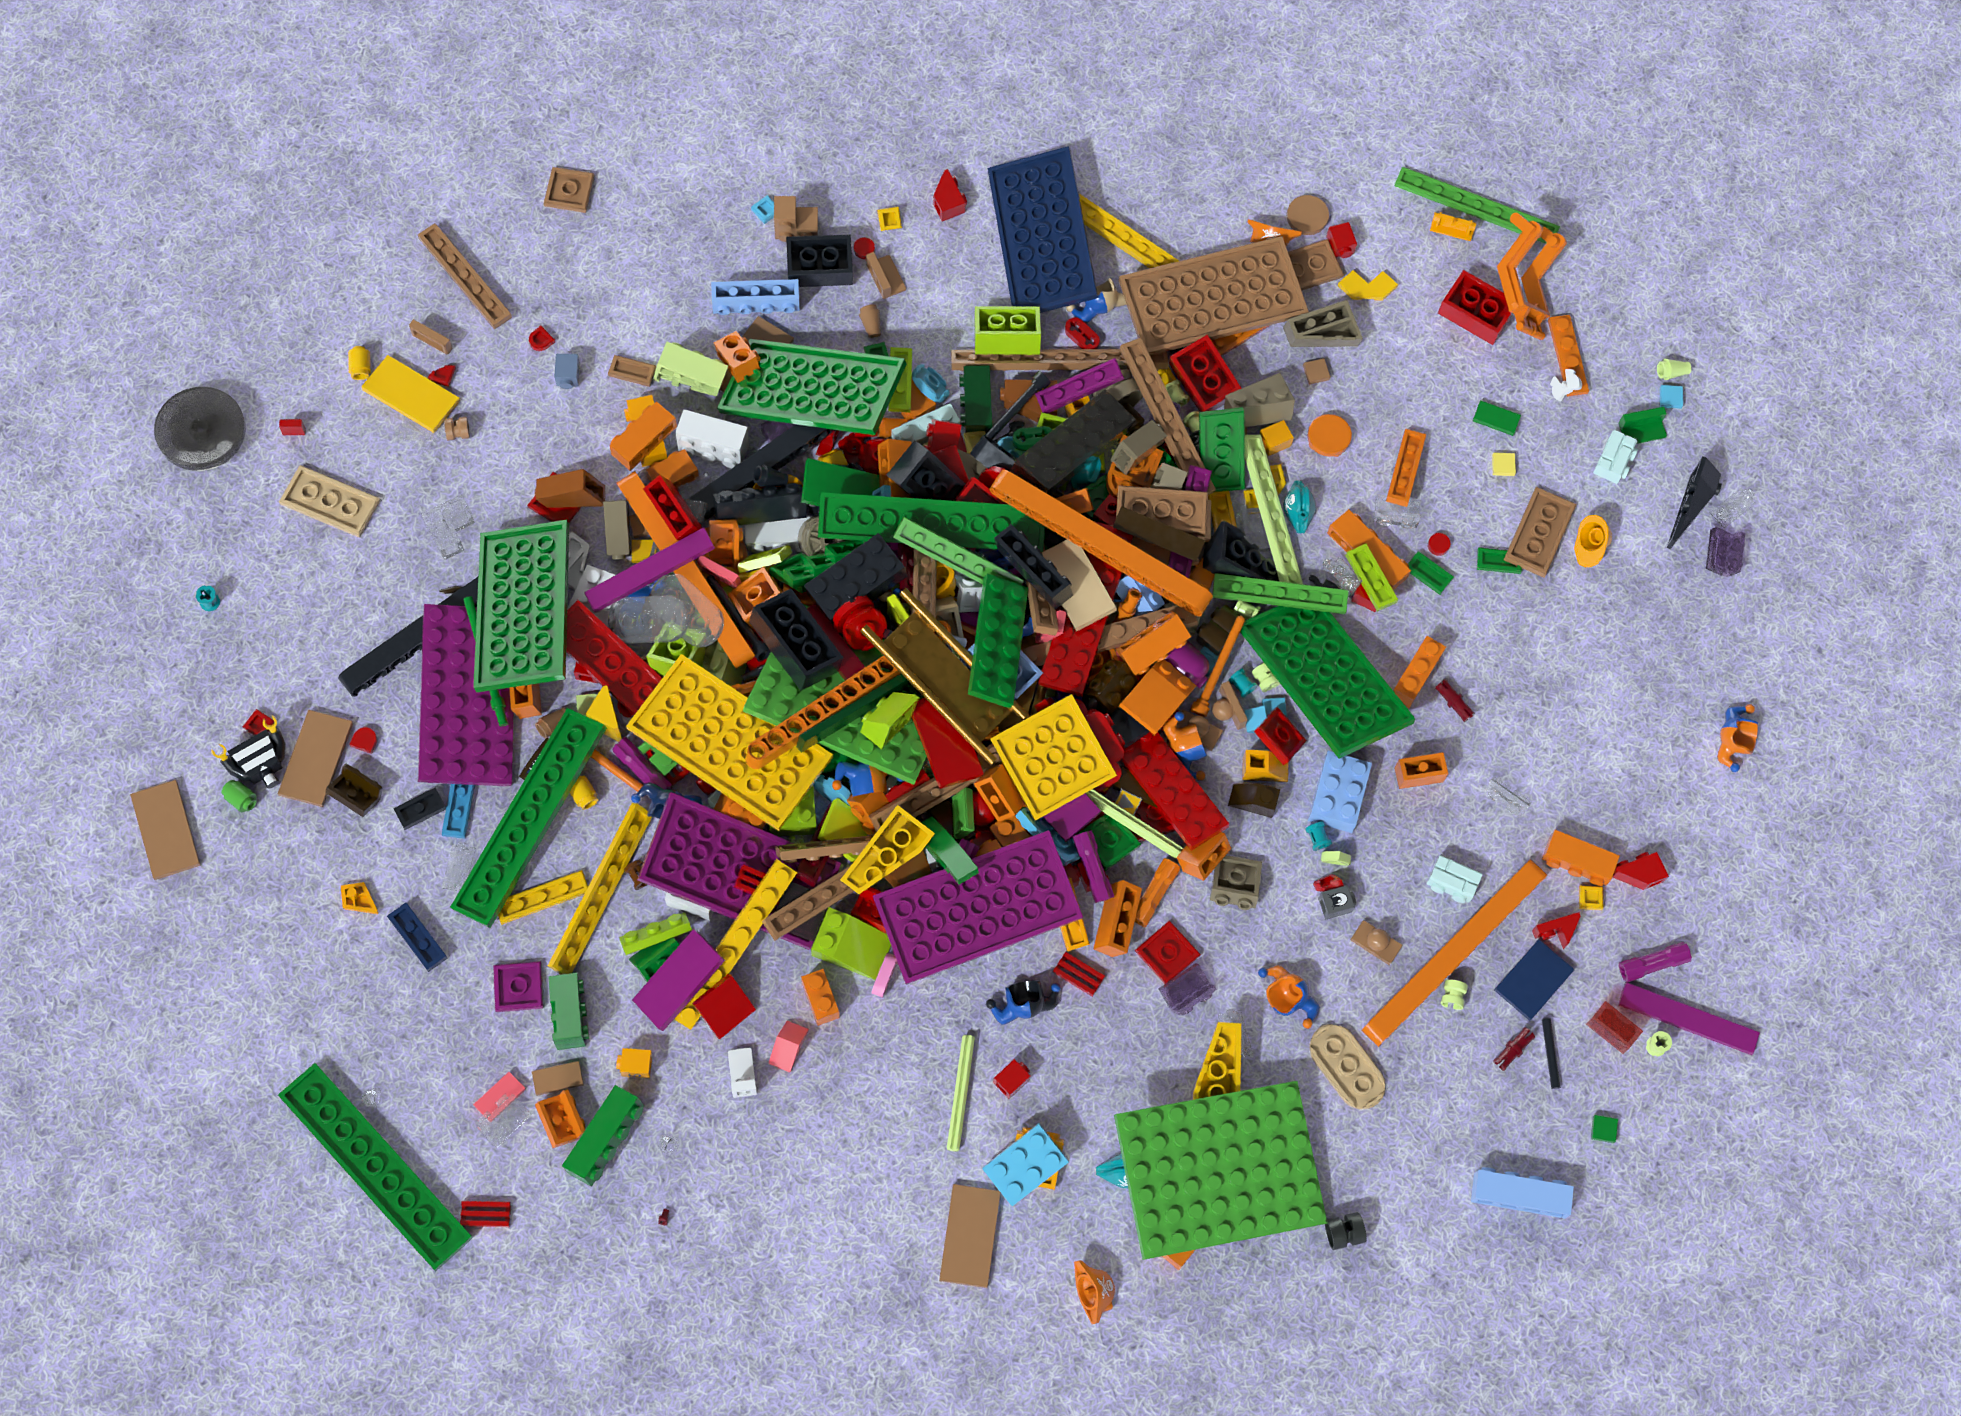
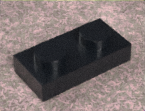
[393,788,446,830]

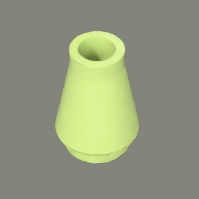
[1657,359,1691,380]

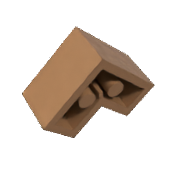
[774,196,818,242]

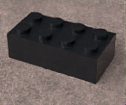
[804,533,908,626]
[749,589,844,691]

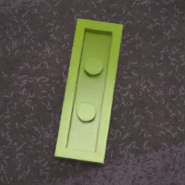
[888,347,912,413]
[1345,544,1398,612]
[619,912,692,955]

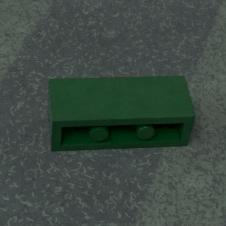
[959,366,992,433]

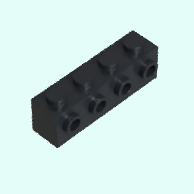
[713,483,807,526]
[994,524,1073,610]

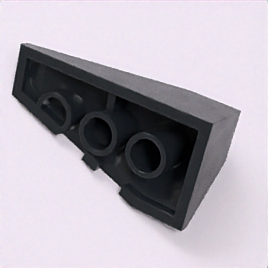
[1667,456,1722,549]
[1203,521,1280,582]

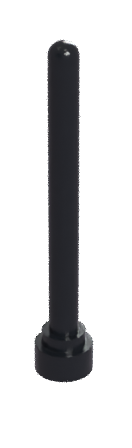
[972,371,1051,450]
[706,575,771,662]

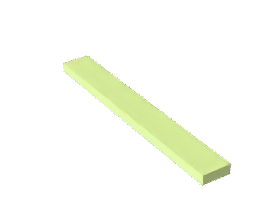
[1245,434,1303,585]

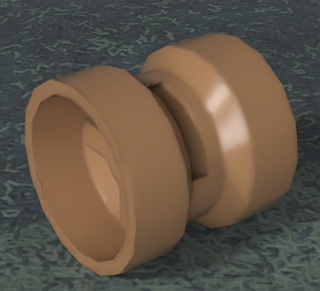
[444,417,470,441]

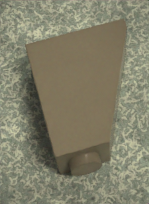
[1111,420,1167,475]
[603,500,631,560]

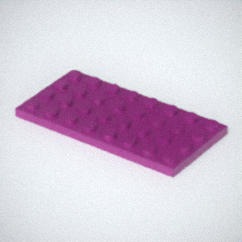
[418,604,514,786]
[637,792,841,950]
[873,830,1083,985]

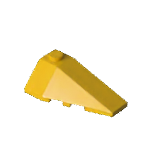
[840,805,935,894]
[1193,1022,1242,1100]

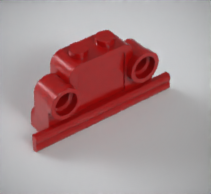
[1033,698,1125,793]

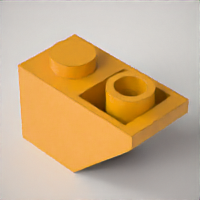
[1242,750,1288,782]

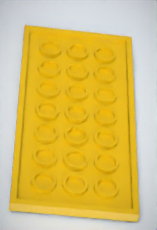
[626,654,833,831]

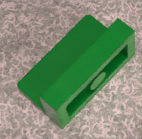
[1618,407,1667,444]
[629,937,679,982]

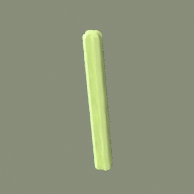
[1085,789,1183,858]
[947,1035,975,1152]

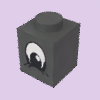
[1318,886,1356,920]

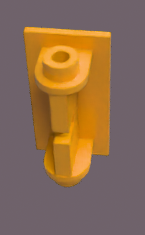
[1430,212,1476,242]

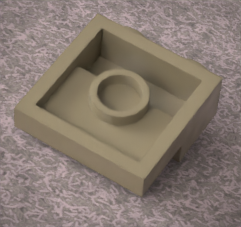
[1210,855,1262,910]

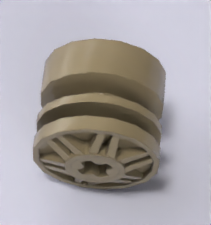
[1092,361,1143,416]
[797,515,851,556]

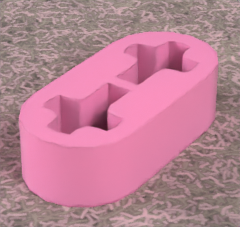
[872,953,897,998]

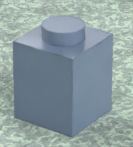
[554,354,580,389]

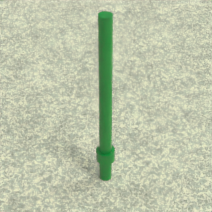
[463,596,508,727]

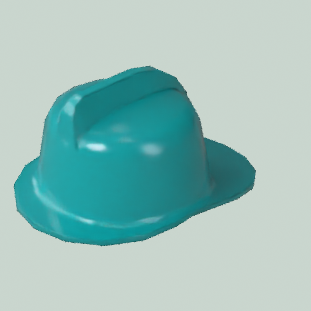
[1071,438,1102,489]

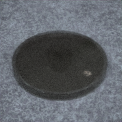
[154,387,246,471]

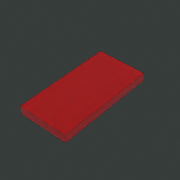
[912,698,984,789]

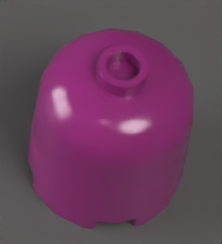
[1153,640,1209,689]

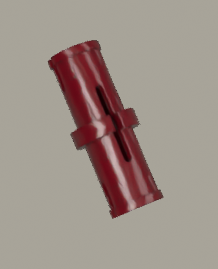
[1435,679,1475,722]
[1493,1027,1535,1071]

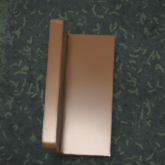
[866,252,906,299]

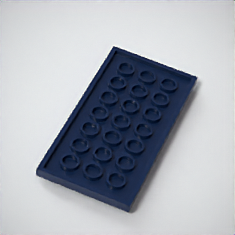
[987,146,1098,313]

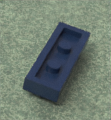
[387,902,448,972]

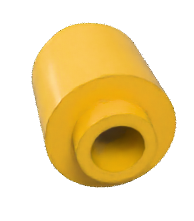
[348,346,371,380]
[570,775,598,810]

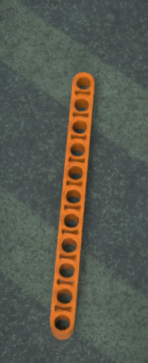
[989,470,1213,616]
[616,471,755,669]
[745,621,951,769]
[1361,859,1548,1047]

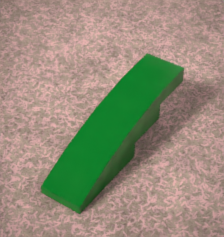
[783,540,866,588]
[921,816,979,885]

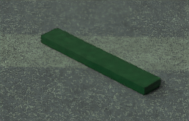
[796,674,911,753]

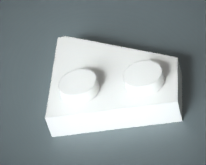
[568,532,589,590]

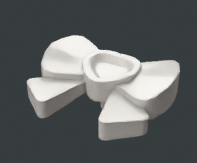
[1550,369,1582,401]

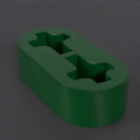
[1013,426,1055,451]

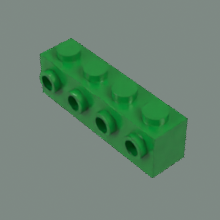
[562,1085,645,1187]

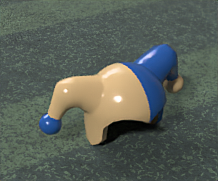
[1066,278,1127,323]

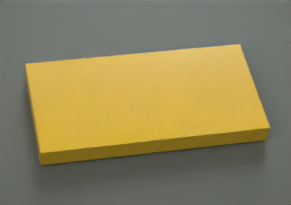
[361,355,460,433]

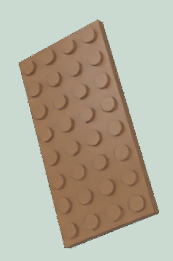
[1118,236,1309,355]

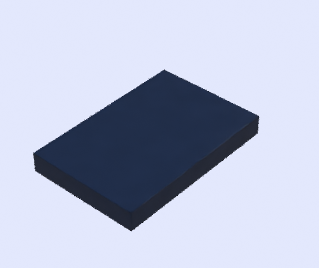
[1494,939,1575,1021]

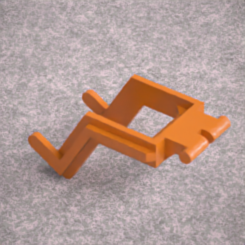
[1497,213,1567,340]

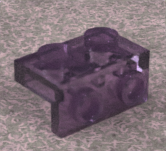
[1706,527,1745,577]
[1158,963,1217,1015]

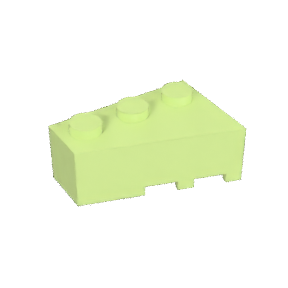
[653,341,728,397]

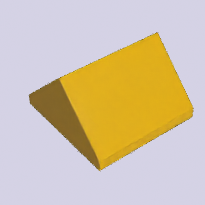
[586,685,622,742]

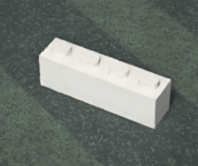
[745,517,832,554]

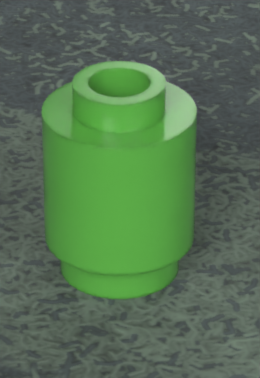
[221,780,257,813]

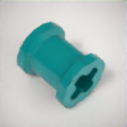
[196,585,220,612]
[1228,668,1258,698]
[1305,822,1332,851]

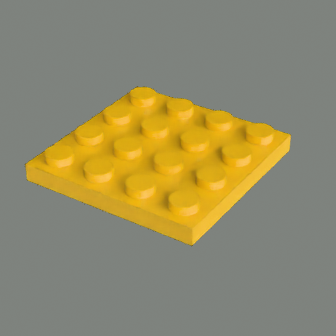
[990,694,1117,821]

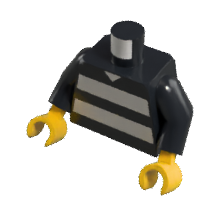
[211,715,286,789]

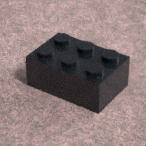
[786,234,853,287]

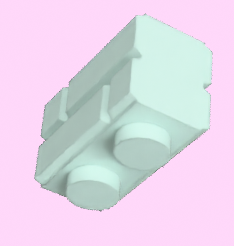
[1593,430,1638,484]
[1427,855,1482,903]

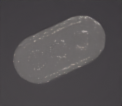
[650,574,724,647]
[608,595,690,643]

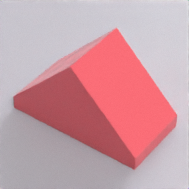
[768,1020,809,1072]

